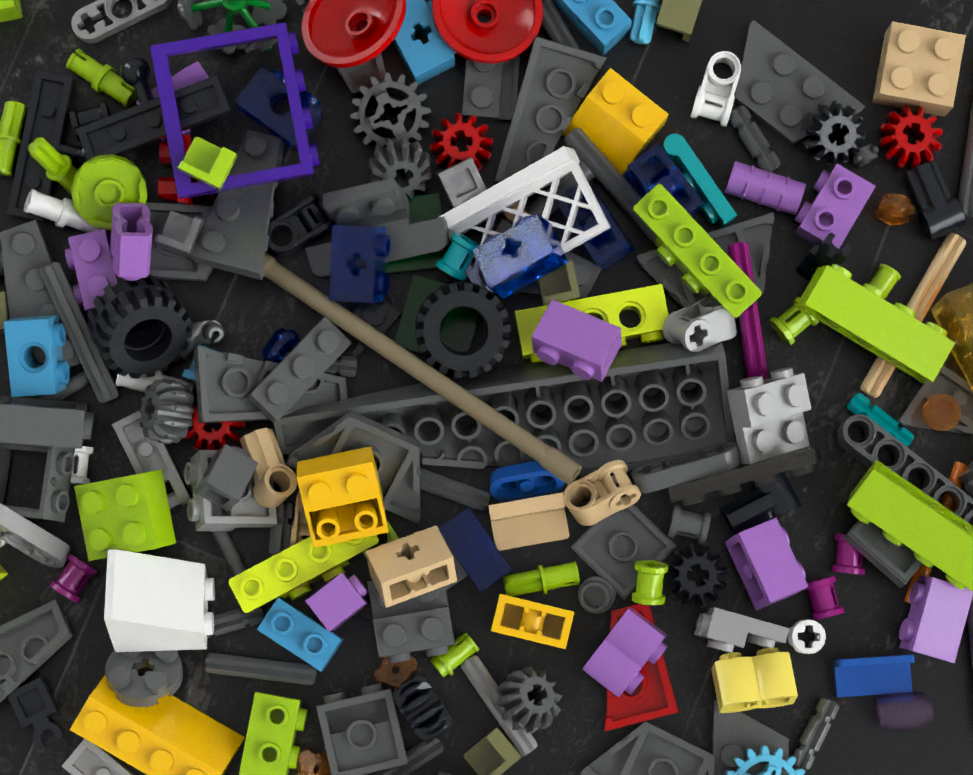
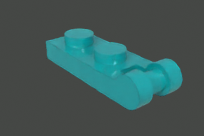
[661,134,737,229]

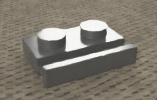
[462,55,520,121]

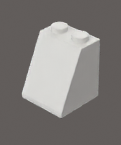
[104,549,215,652]

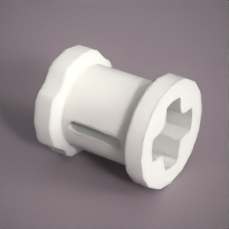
[70,446,94,485]
[787,620,826,654]

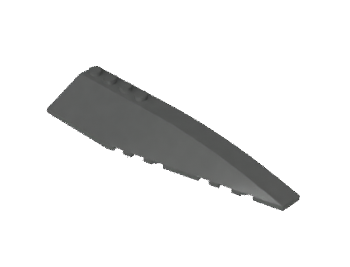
[274,342,736,477]

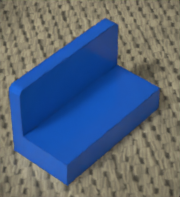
[832,654,915,697]

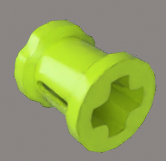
[769,297,819,346]
[631,560,668,605]

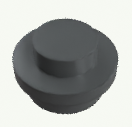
[578,576,616,614]

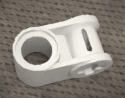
[690,51,741,127]

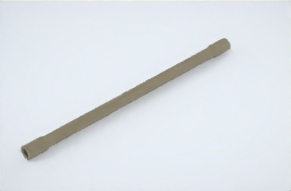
[263,252,582,485]

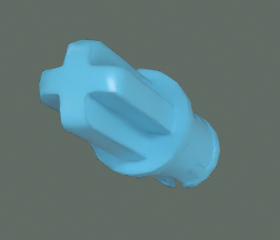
[629,0,661,44]

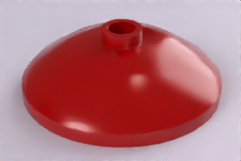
[302,0,406,68]
[432,0,543,64]

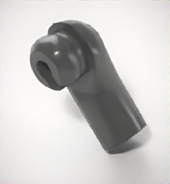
[179,320,224,360]

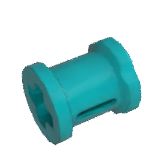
[436,232,483,281]

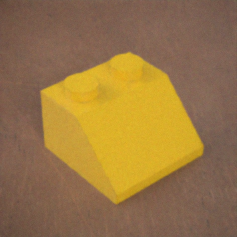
[562,68,669,176]

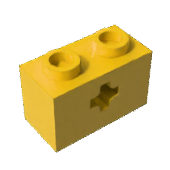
[491,594,574,649]

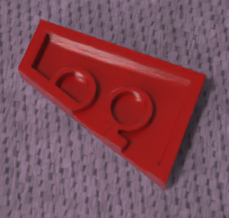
[605,604,679,731]

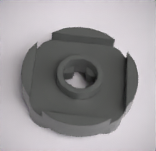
[105,650,183,707]

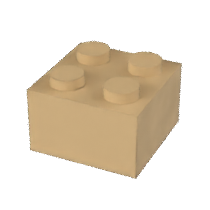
[872,21,966,117]

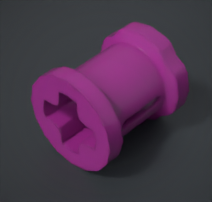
[831,534,865,575]
[49,554,98,603]
[804,576,845,621]

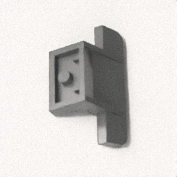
[305,178,449,277]

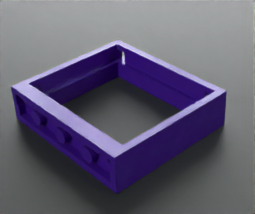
[150,22,320,200]

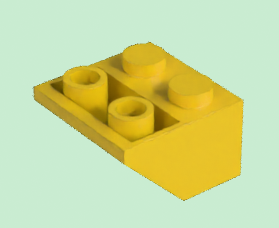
[296,446,389,548]

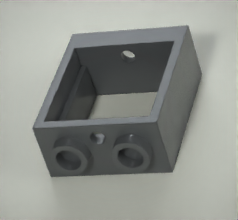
[0,395,94,449]
[0,442,75,522]

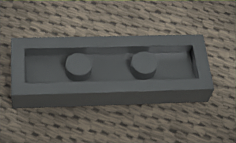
[247,316,352,423]

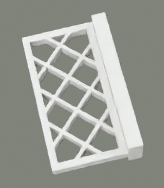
[437,146,611,293]

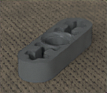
[631,442,741,494]

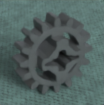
[350,72,431,148]

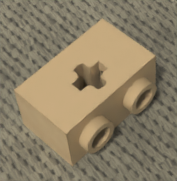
[365,525,457,608]

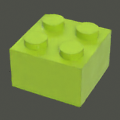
[74,469,176,561]

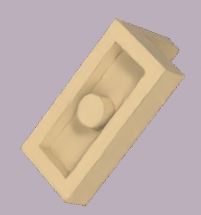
[488,492,569,551]

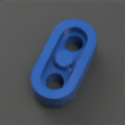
[490,461,564,503]

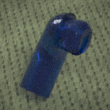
[262,328,299,363]

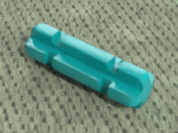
[847,393,914,447]

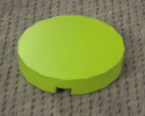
[71,154,147,230]

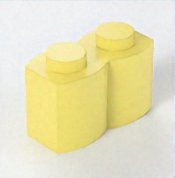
[711,648,798,713]

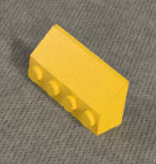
[70,675,246,775]

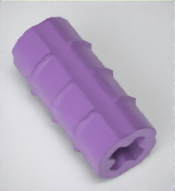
[725,161,806,215]

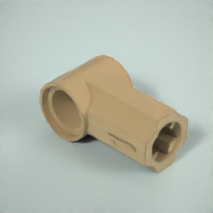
[240,427,297,508]

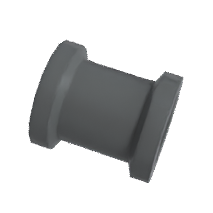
[667,504,712,545]

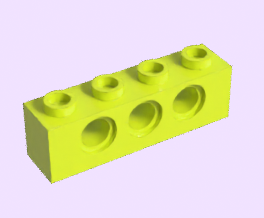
[514,284,669,364]

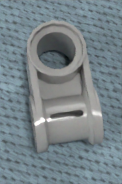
[663,295,737,352]

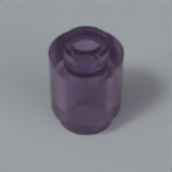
[876,691,933,732]

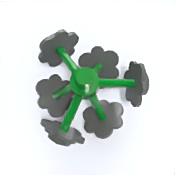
[178,0,287,54]

